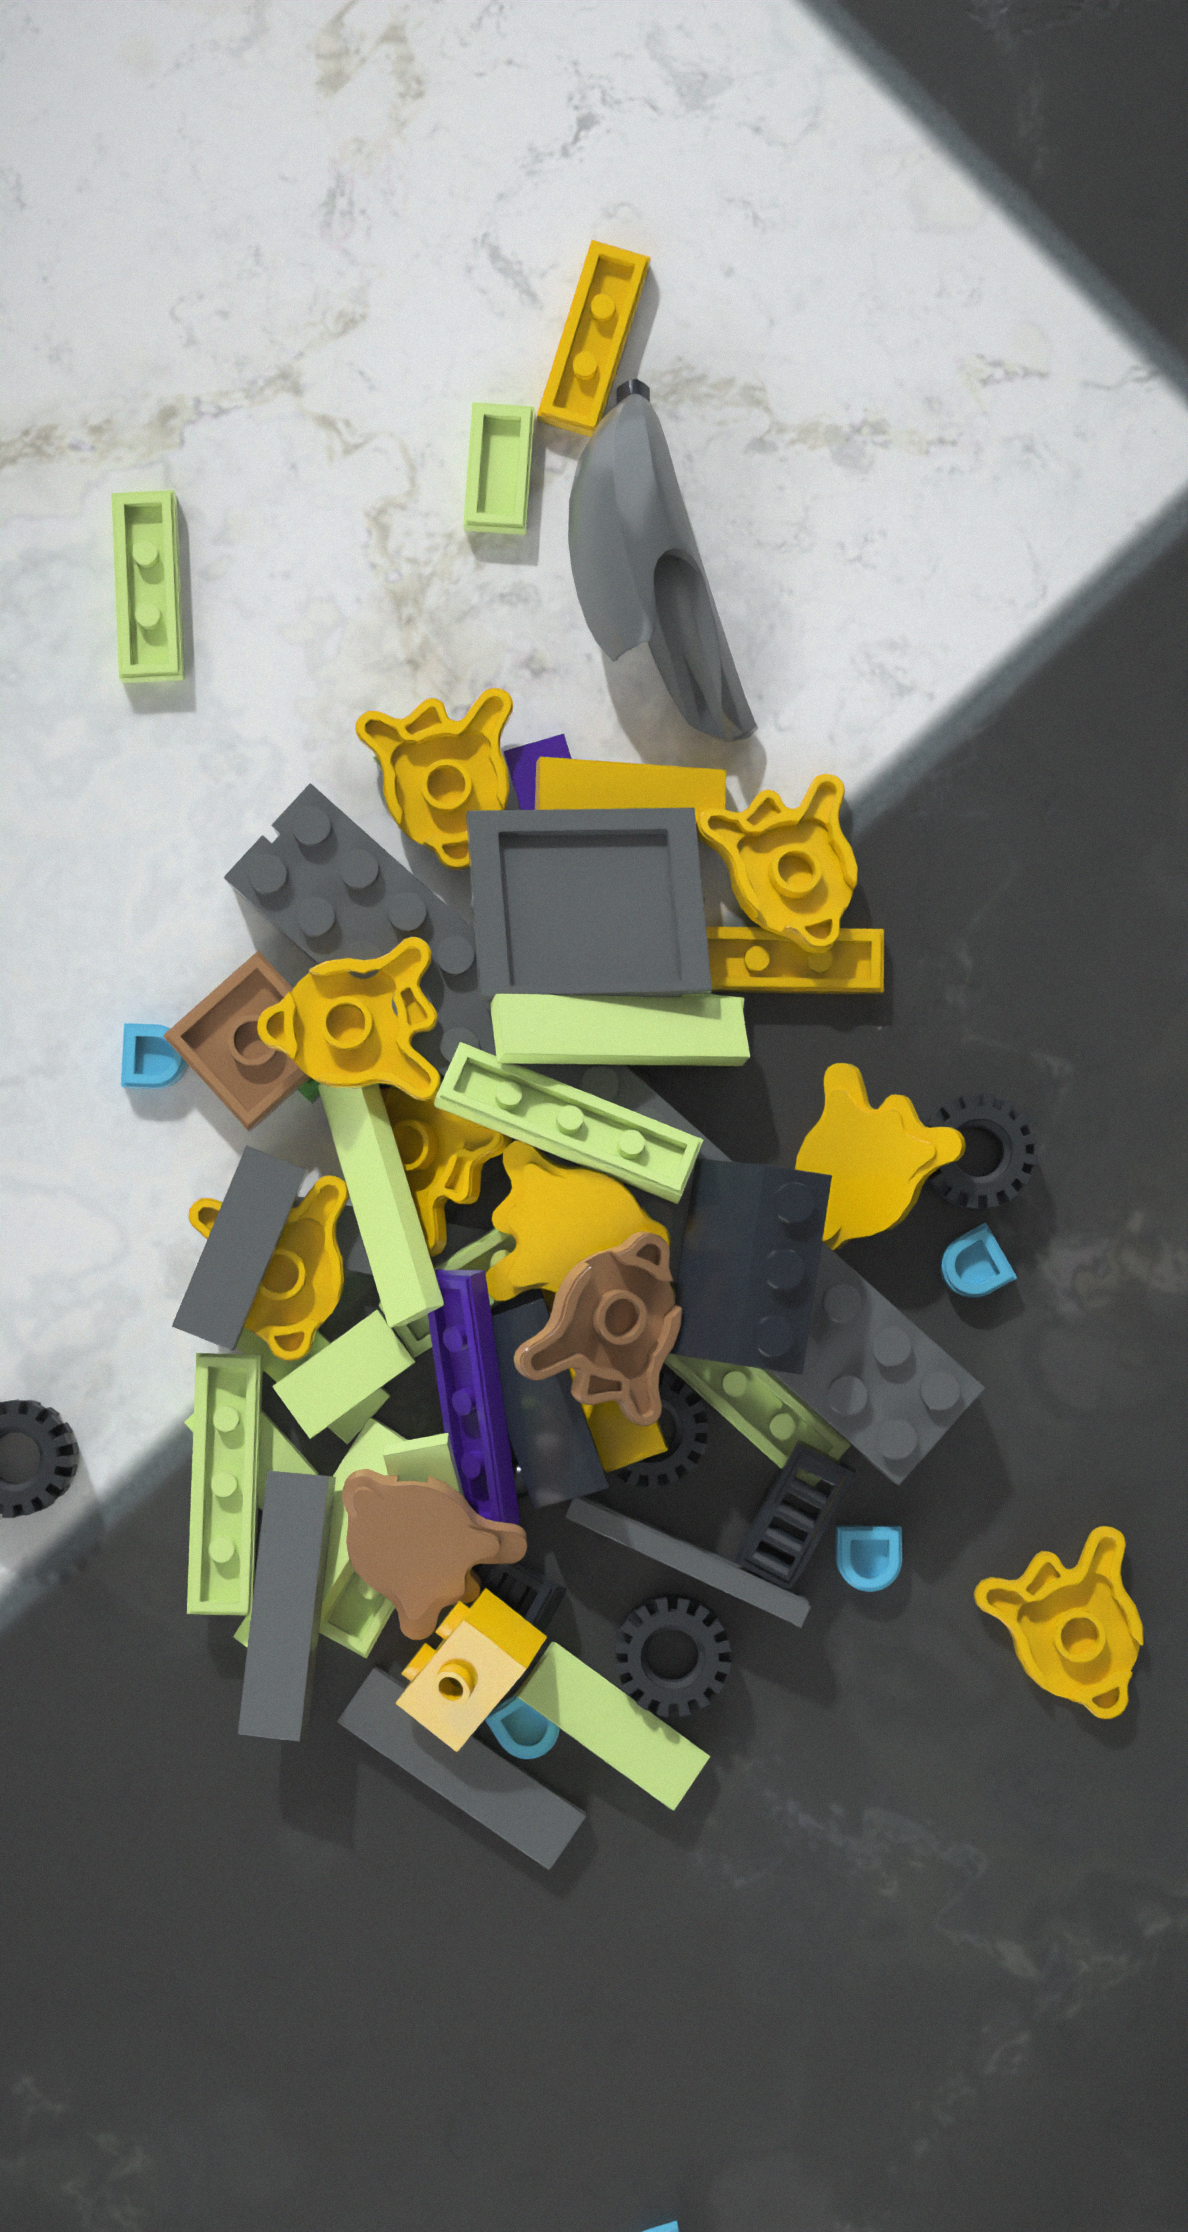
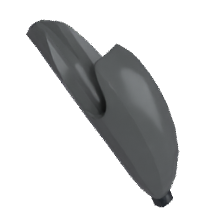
[568,378,758,743]

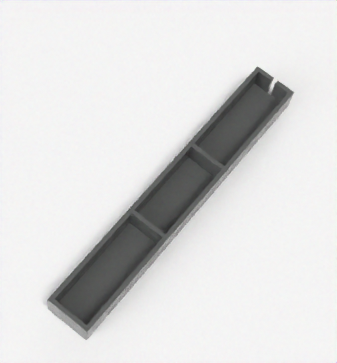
[223,783,985,1485]

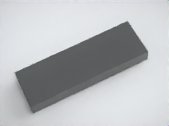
[172,1145,308,1351]

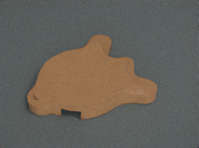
[514,1231,682,1427]
[342,1469,528,1640]

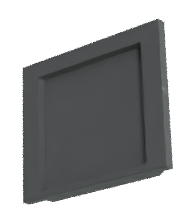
[466,808,712,1000]

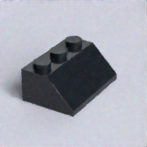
[669,1158,832,1375]
[492,1298,609,1509]

